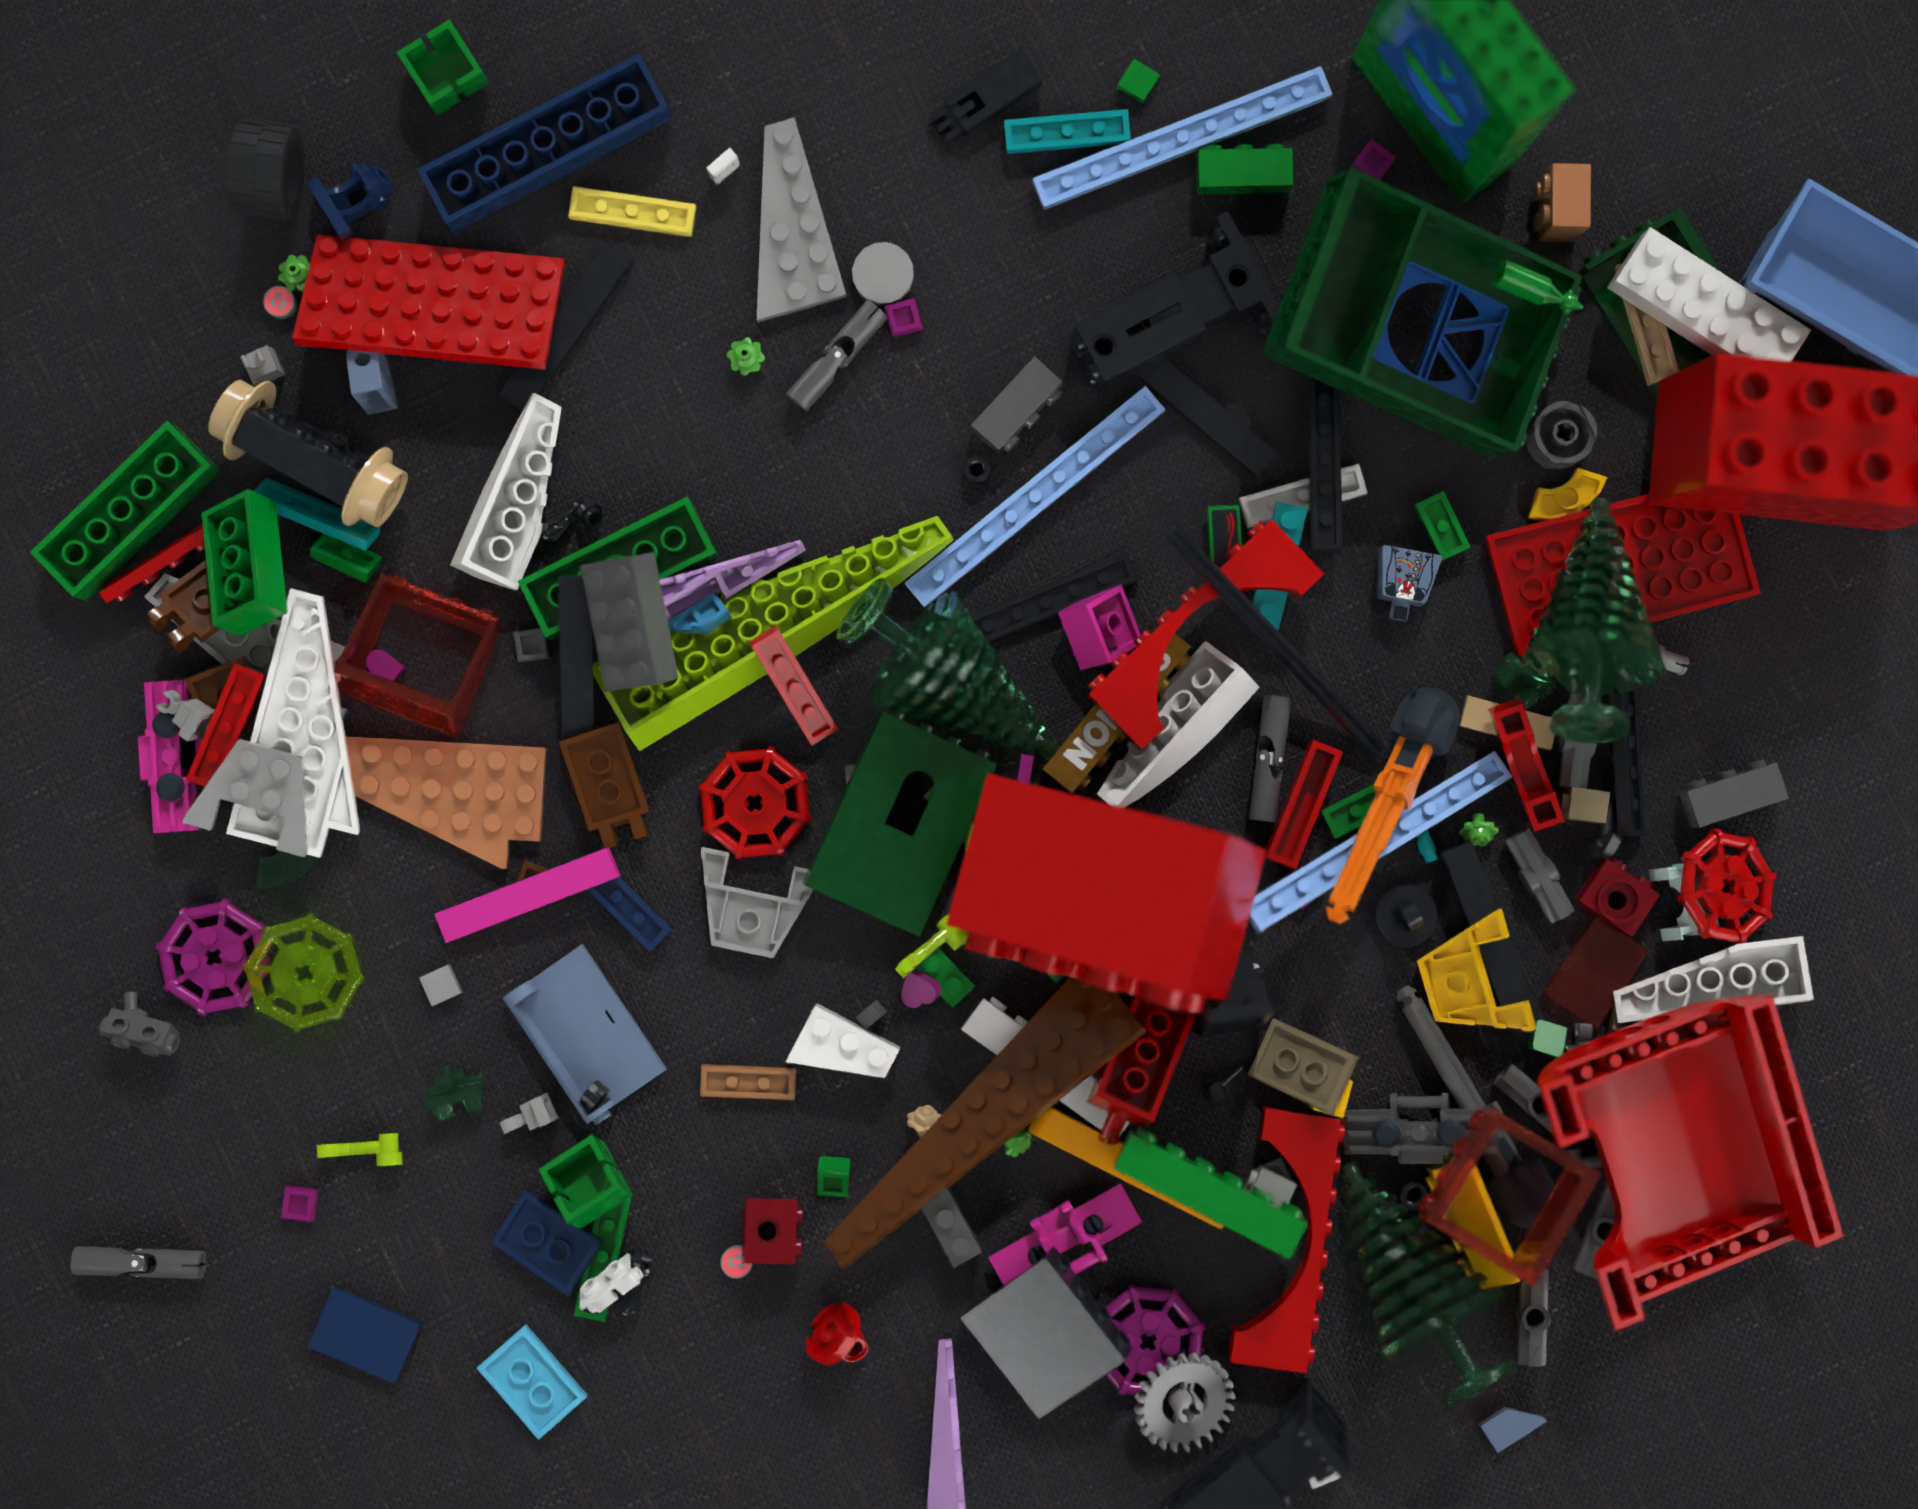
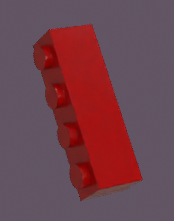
[1265,740,1343,869]

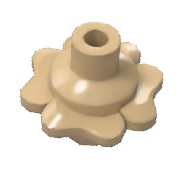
[907,1105,941,1137]

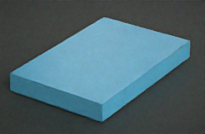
[477,1324,588,1440]

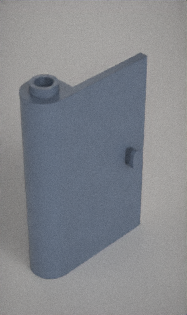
[502,944,667,1126]

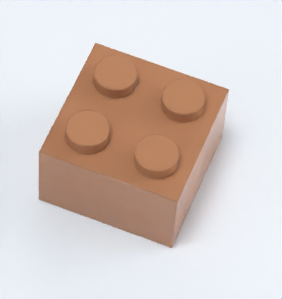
[1533,163,1591,242]

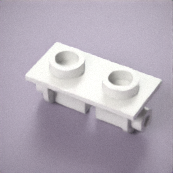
[580,1253,643,1313]

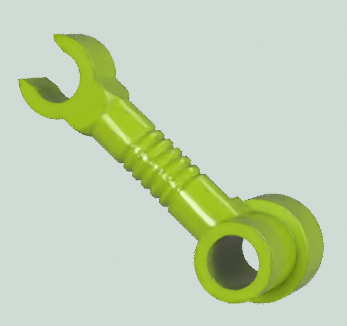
[895,914,968,978]
[317,1133,403,1166]

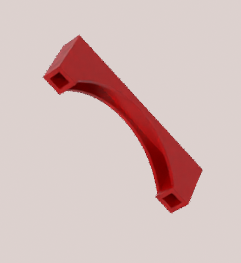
[1086,519,1324,751]
[1227,1106,1345,1373]

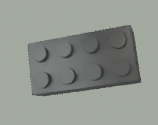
[580,552,678,691]

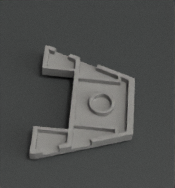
[182,739,308,857]
[701,847,813,958]

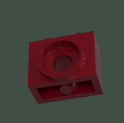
[1572,858,1660,937]
[741,1198,803,1265]

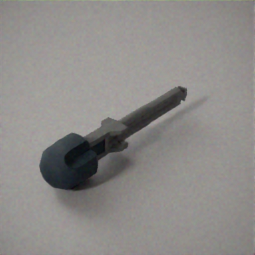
[1397,985,1557,1228]

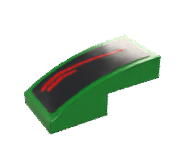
[1207,505,1242,568]

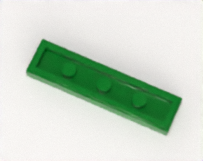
[574,1196,632,1322]

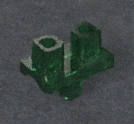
[1490,652,1552,709]
[424,1065,485,1121]

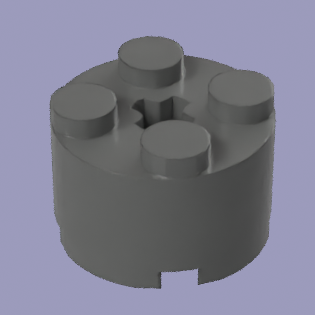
[1526,401,1597,469]

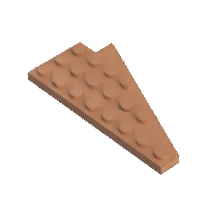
[346,736,547,869]

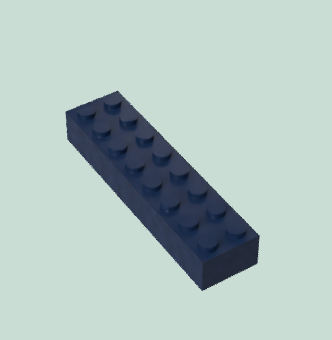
[417,53,673,234]

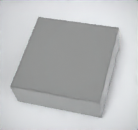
[419,964,463,1006]

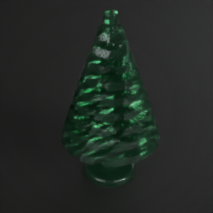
[1520,498,1666,743]
[837,578,1058,759]
[1340,1162,1514,1409]

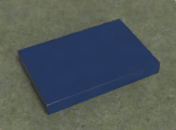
[491,1189,604,1296]
[308,1286,422,1384]

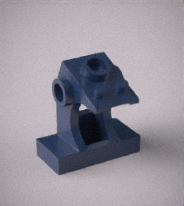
[307,163,394,240]

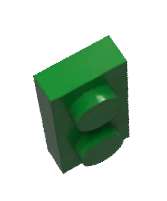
[1414,491,1471,561]
[309,534,382,583]
[1319,784,1376,839]
[915,948,975,1008]

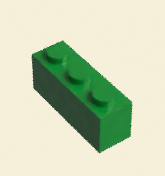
[1196,144,1293,195]

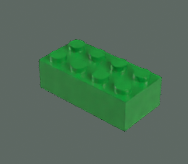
[202,489,288,636]

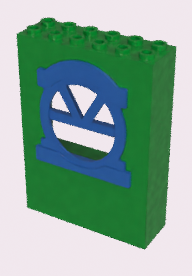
[1352,0,1574,205]

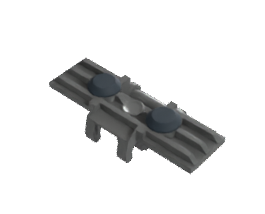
[1342,1093,1499,1164]

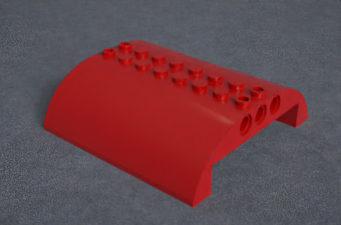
[1537,995,1843,1331]

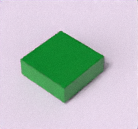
[1117,59,1160,104]

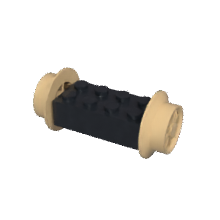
[208,380,408,527]

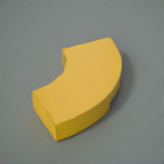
[1527,468,1607,521]

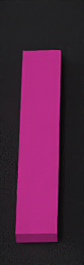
[434,847,620,943]

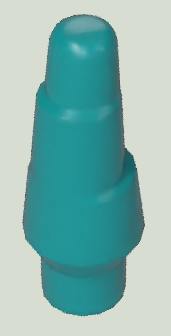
[1417,830,1438,864]

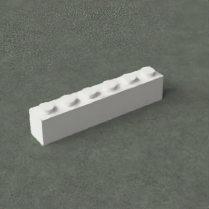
[961,996,1130,1135]

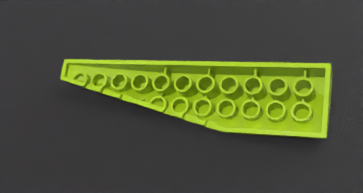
[593,516,954,751]

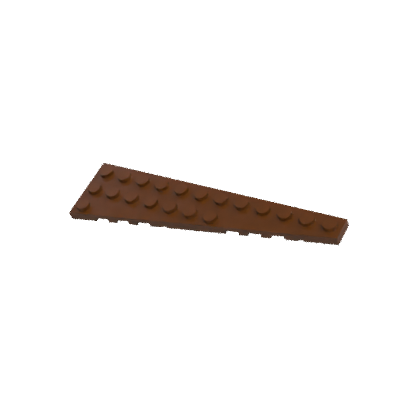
[824,977,1146,1269]

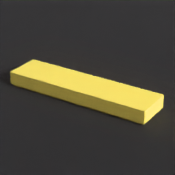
[568,186,697,237]

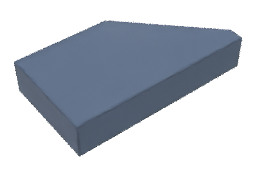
[1478,1407,1547,1453]

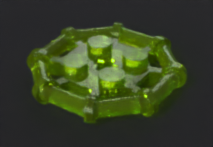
[242,913,365,1032]

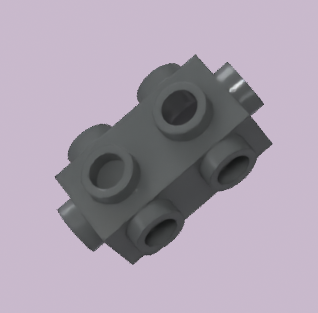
[100,992,180,1057]

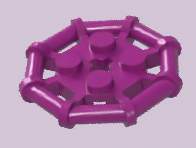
[155,899,273,1016]
[1105,1284,1206,1400]

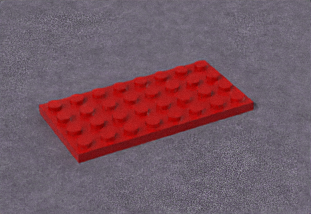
[292,234,565,370]
[1484,494,1761,657]

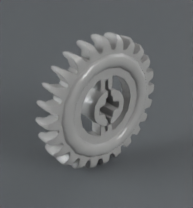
[1133,1353,1236,1453]

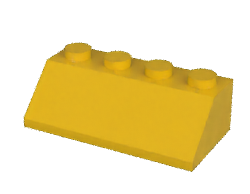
[1425,1154,1524,1289]

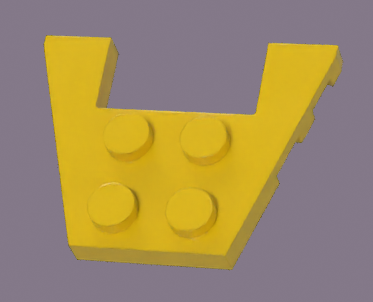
[1417,908,1537,1031]

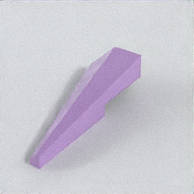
[660,540,806,621]
[927,1339,965,1509]

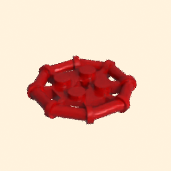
[698,746,812,861]
[1677,828,1777,945]

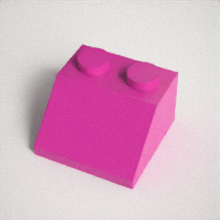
[1058,584,1141,670]

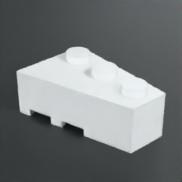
[786,1003,900,1078]

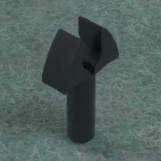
[1587,801,1622,859]

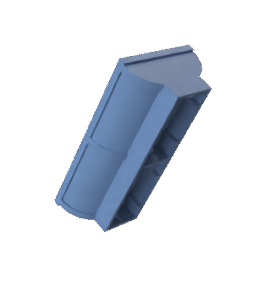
[1740,179,1918,376]

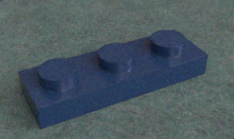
[587,876,673,952]

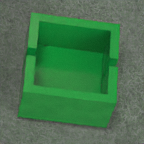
[396,19,489,116]
[538,1135,633,1229]

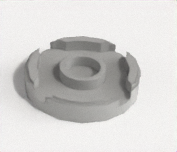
[852,242,914,306]

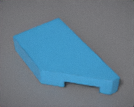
[668,591,732,635]

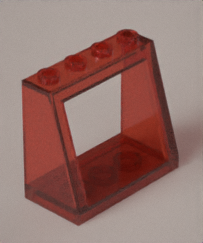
[333,573,500,738]
[1418,1106,1601,1287]

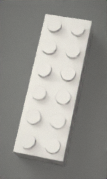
[1607,227,1811,361]

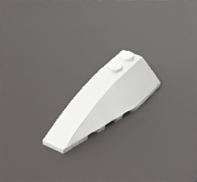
[450,393,562,591]
[1097,641,1260,808]
[1613,936,1814,1023]

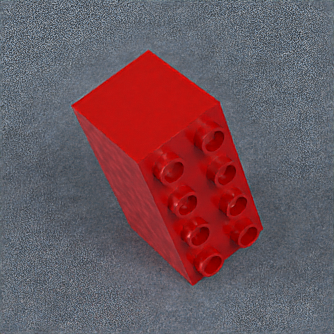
[1648,353,1918,531]
[946,773,1267,1014]

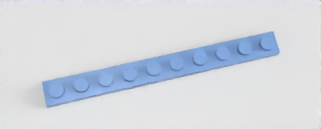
[1032,66,1333,210]
[904,386,1165,608]
[1249,751,1512,934]

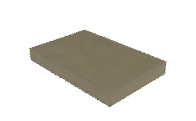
[1248,1018,1359,1115]

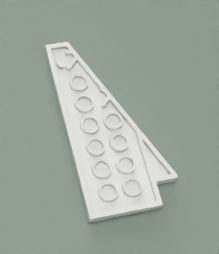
[226,588,360,858]

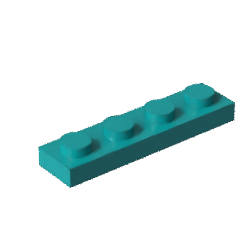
[1004,109,1131,154]
[254,478,381,551]
[1252,501,1308,631]

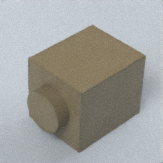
[1558,787,1610,824]

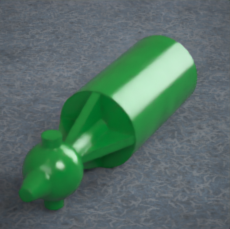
[1492,259,1583,315]

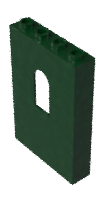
[802,708,997,937]

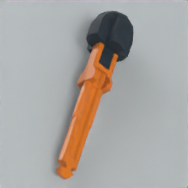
[1327,687,1460,924]

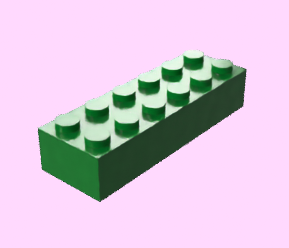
[30,421,222,601]
[518,496,719,641]
[1114,1127,1307,1259]

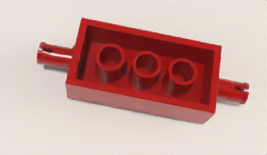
[1086,982,1197,1146]

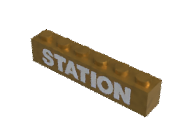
[1042,634,1191,794]

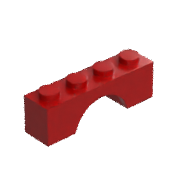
[1488,698,1565,832]

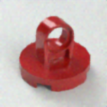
[806,1302,868,1366]

